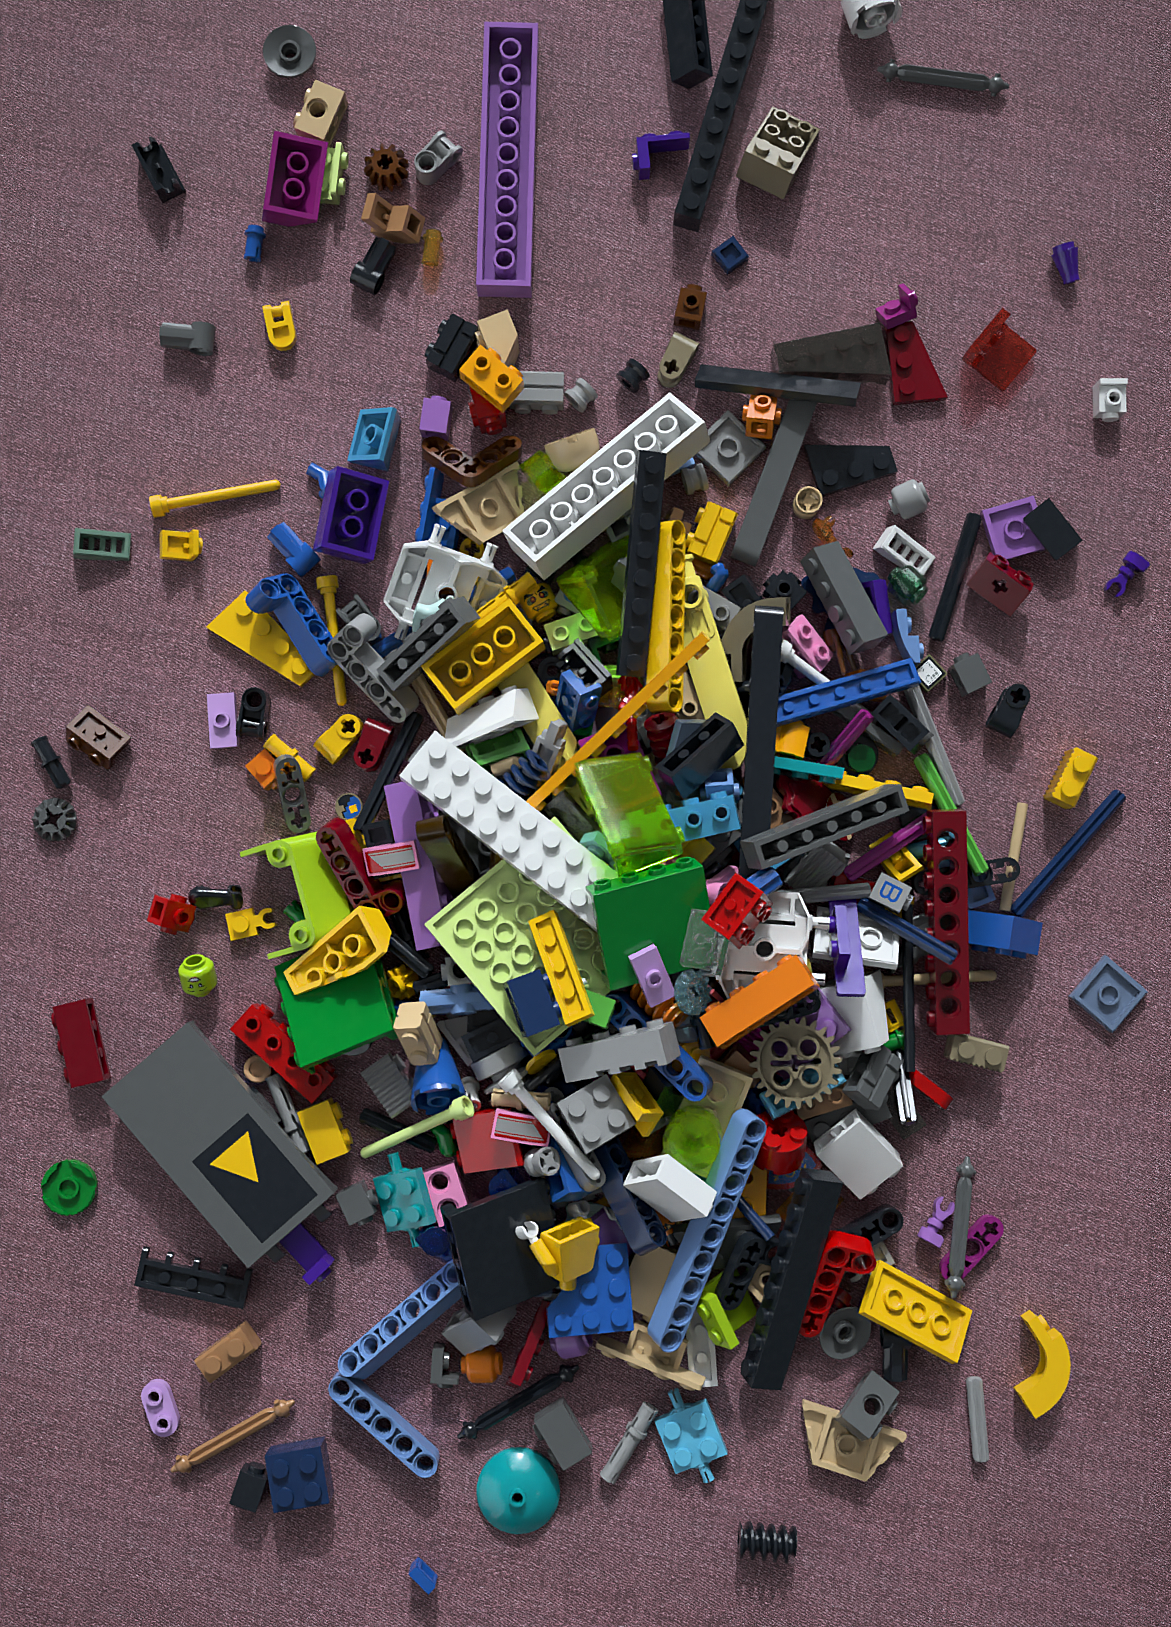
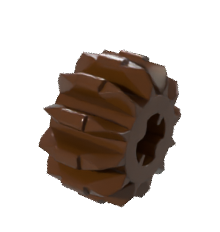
[364,143,409,192]

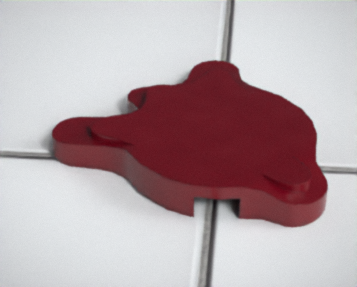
[775,775,833,820]

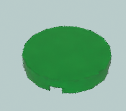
[41,1159,98,1216]

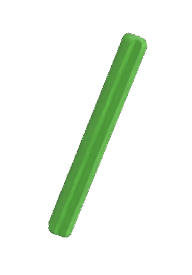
[914,753,989,877]

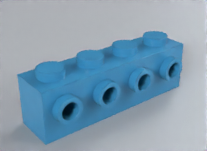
[621,791,741,854]

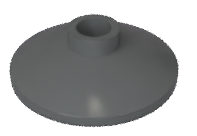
[263,25,316,78]
[819,1307,871,1359]

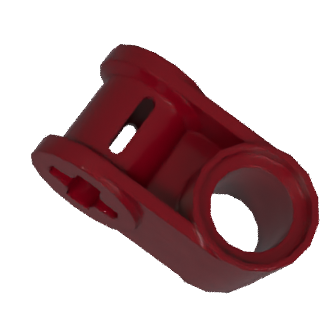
[353,717,395,772]

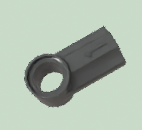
[159,321,216,356]

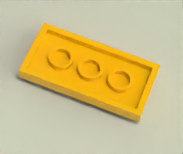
[859,1260,972,1364]

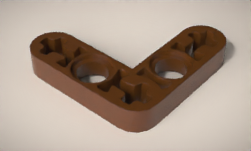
[421,435,522,488]

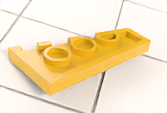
[206,590,315,687]

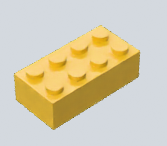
[421,598,546,716]

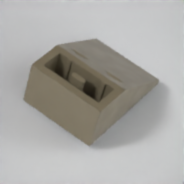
[736,106,820,200]

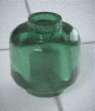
[887,565,928,605]

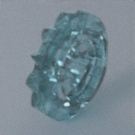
[674,969,713,1015]

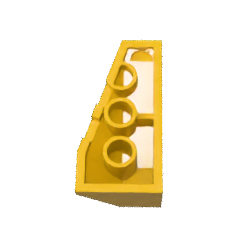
[283,906,392,995]

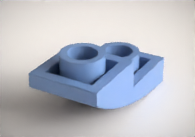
[891,609,924,666]

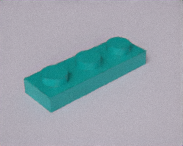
[774,756,844,784]

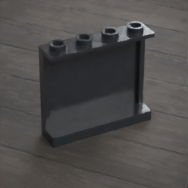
[440,1175,559,1321]

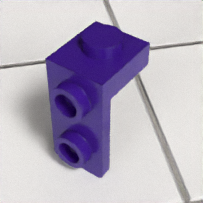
[632,131,690,180]
[279,1223,335,1285]

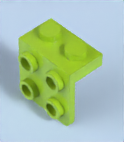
[696,1269,756,1350]

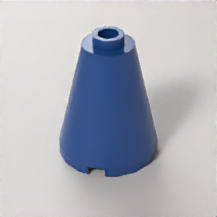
[410,1037,466,1115]

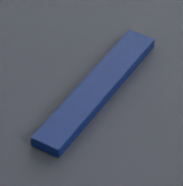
[777,658,921,727]

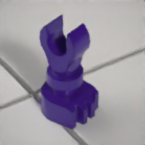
[1104,551,1150,598]

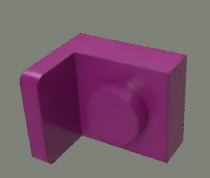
[875,283,918,329]

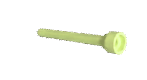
[360,1095,474,1158]

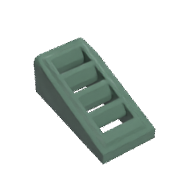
[73,528,131,561]

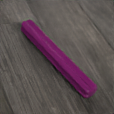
[843,812,927,882]

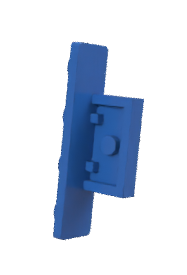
[415,467,460,579]

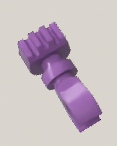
[917,1196,955,1248]

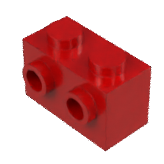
[468,387,507,435]

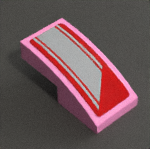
[362,840,421,876]
[491,1108,554,1147]

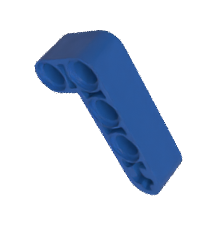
[245,573,337,677]

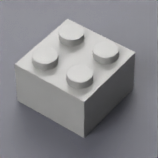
[556,1074,636,1155]

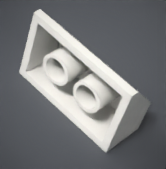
[445,685,539,750]

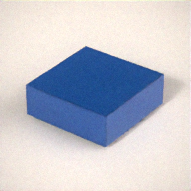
[408,1557,438,1595]

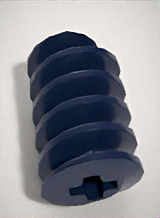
[498,749,550,801]

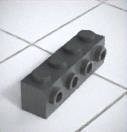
[800,541,888,655]
[376,596,481,691]

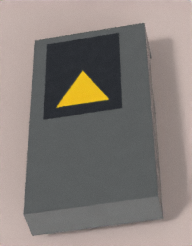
[101,1020,338,1268]

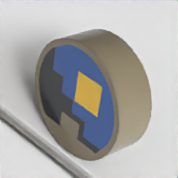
[335,793,363,820]

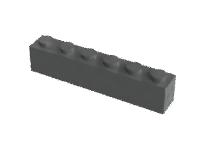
[740,784,909,870]

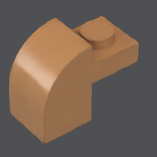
[361,193,425,244]

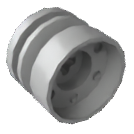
[470,1040,536,1106]

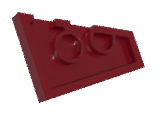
[885,321,948,405]
[506,1300,550,1389]

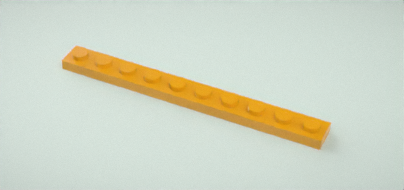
[526,631,710,812]

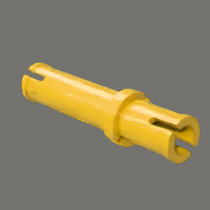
[472,572,538,627]

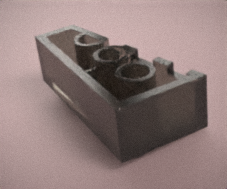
[770,322,891,385]

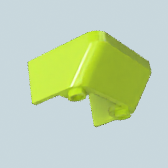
[240,832,354,959]

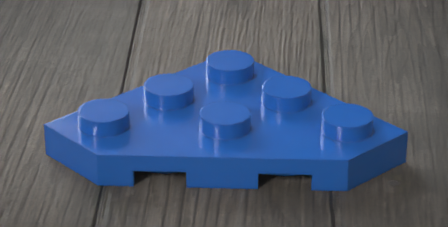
[546,1243,634,1338]

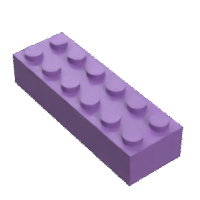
[384,782,454,951]

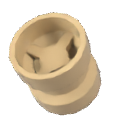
[792,486,823,519]

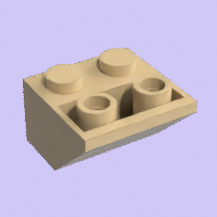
[475,309,520,367]

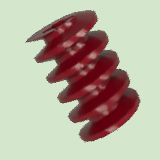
[644,712,678,764]

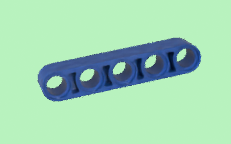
[606,990,713,1102]

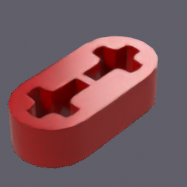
[910,1069,953,1110]

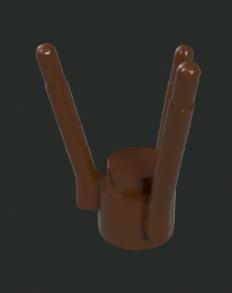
[819,629,858,675]

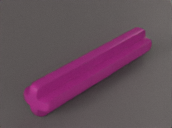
[816,709,874,766]

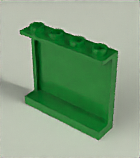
[585,857,718,991]
[274,955,398,1074]

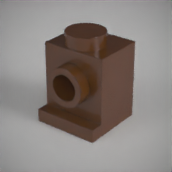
[673,284,707,331]

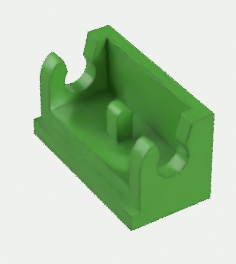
[465,727,530,771]

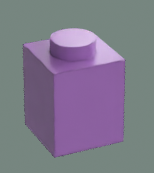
[419,396,453,441]

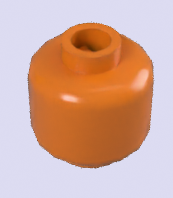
[461,1345,503,1384]

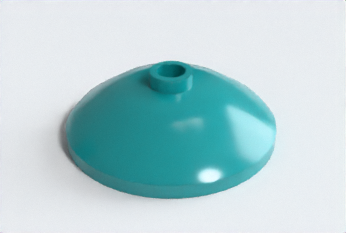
[476,1447,560,1534]

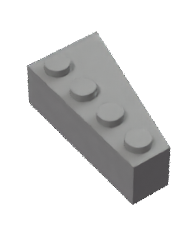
[558,1018,681,1083]

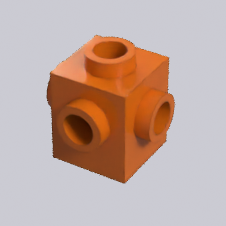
[742,395,782,439]

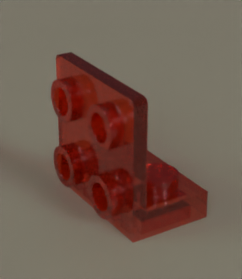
[962,307,1037,392]

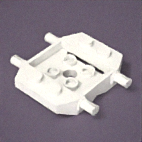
[384,524,508,640]
[699,890,830,999]

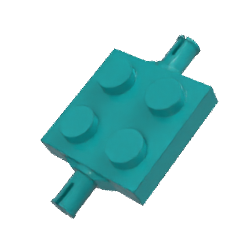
[373,1152,437,1248]

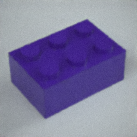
[313,466,389,564]

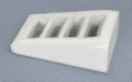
[873,525,936,580]

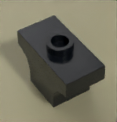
[643,1067,684,1119]

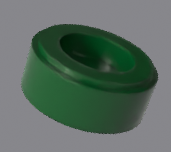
[847,744,876,772]

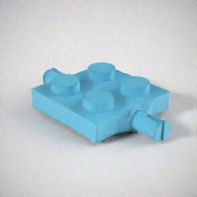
[654,1388,728,1483]

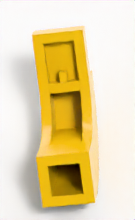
[1013,1310,1071,1419]

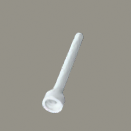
[781,638,877,724]
[498,1068,600,1180]

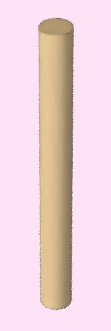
[999,802,1028,912]

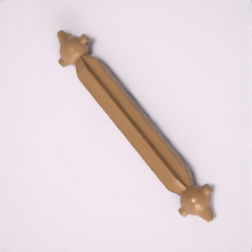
[170,1399,295,1473]

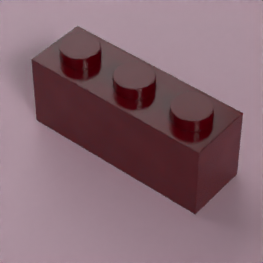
[51,998,111,1088]

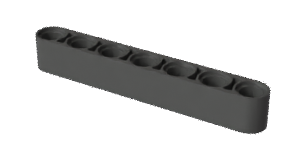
[730,399,817,567]

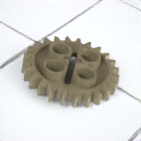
[749,1016,843,1109]

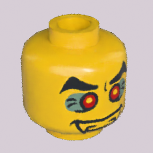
[519,582,558,623]

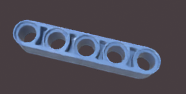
[328,1371,440,1478]

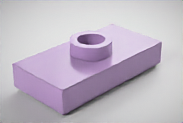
[207,692,239,749]
[628,944,676,1008]

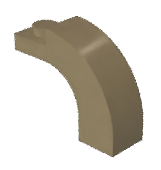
[722,597,791,682]

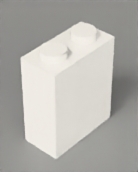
[813,1109,903,1200]
[623,1154,717,1222]

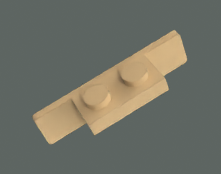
[595,1319,706,1391]

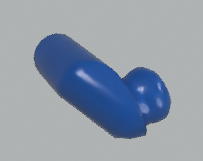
[306,463,329,499]
[706,563,729,593]

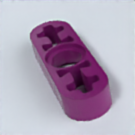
[938,1214,1004,1280]

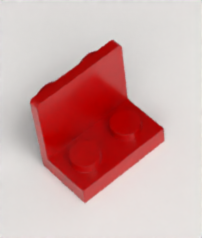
[701,873,773,949]

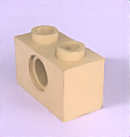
[293,80,348,147]

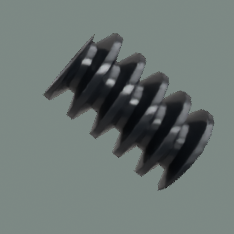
[737,1521,797,1564]

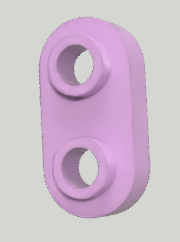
[141,1379,180,1437]

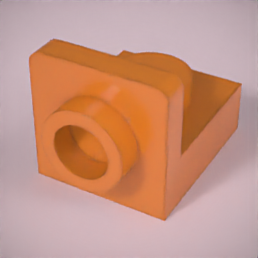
[245,748,288,791]

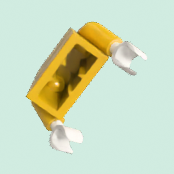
[515,1200,600,1291]

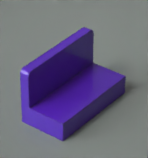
[861,579,893,634]

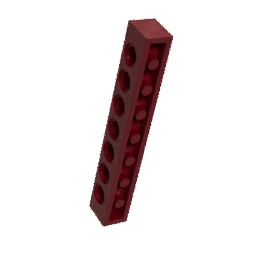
[922,809,970,1035]

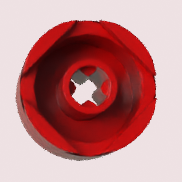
[754,1110,808,1175]

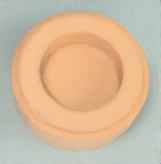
[244,1055,273,1083]

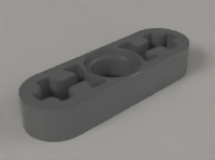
[273,754,311,833]

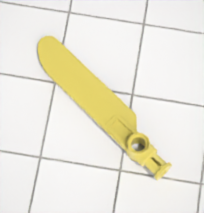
[684,554,747,770]
[498,662,603,822]

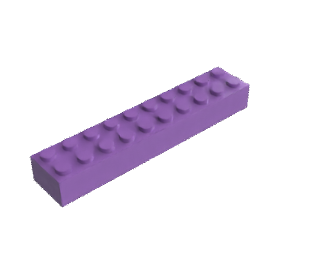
[476,22,539,298]

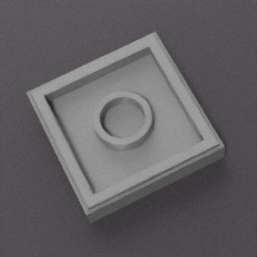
[696,410,766,487]

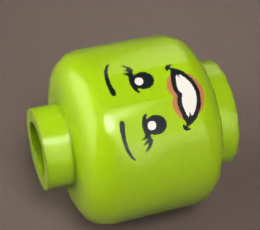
[178,954,218,997]

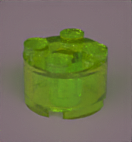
[663,1105,722,1171]

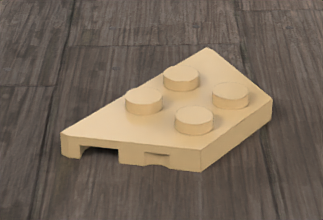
[432,461,524,545]
[802,1399,907,1482]

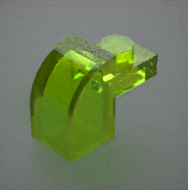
[518,450,567,497]

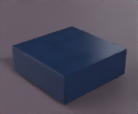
[711,236,749,275]

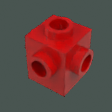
[147,893,196,935]

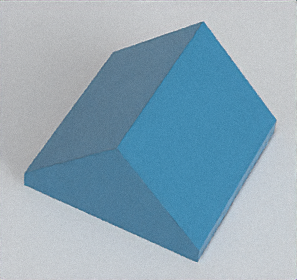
[347,407,401,471]

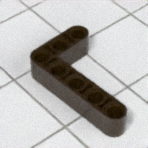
[415,815,482,899]

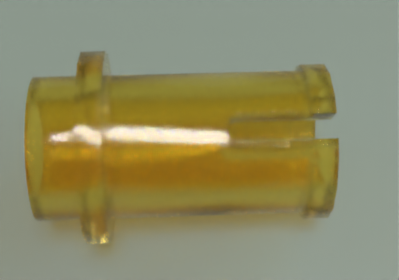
[421,229,444,267]

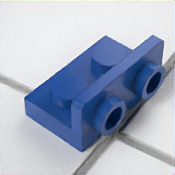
[555,669,602,732]

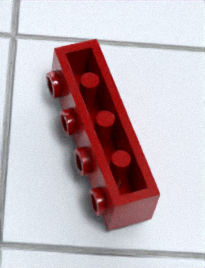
[230,1003,338,1103]

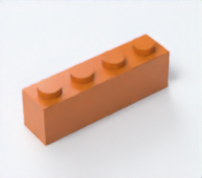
[699,955,820,1049]

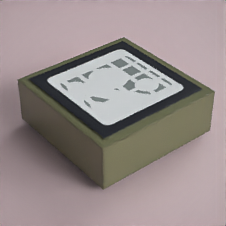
[915,654,948,693]

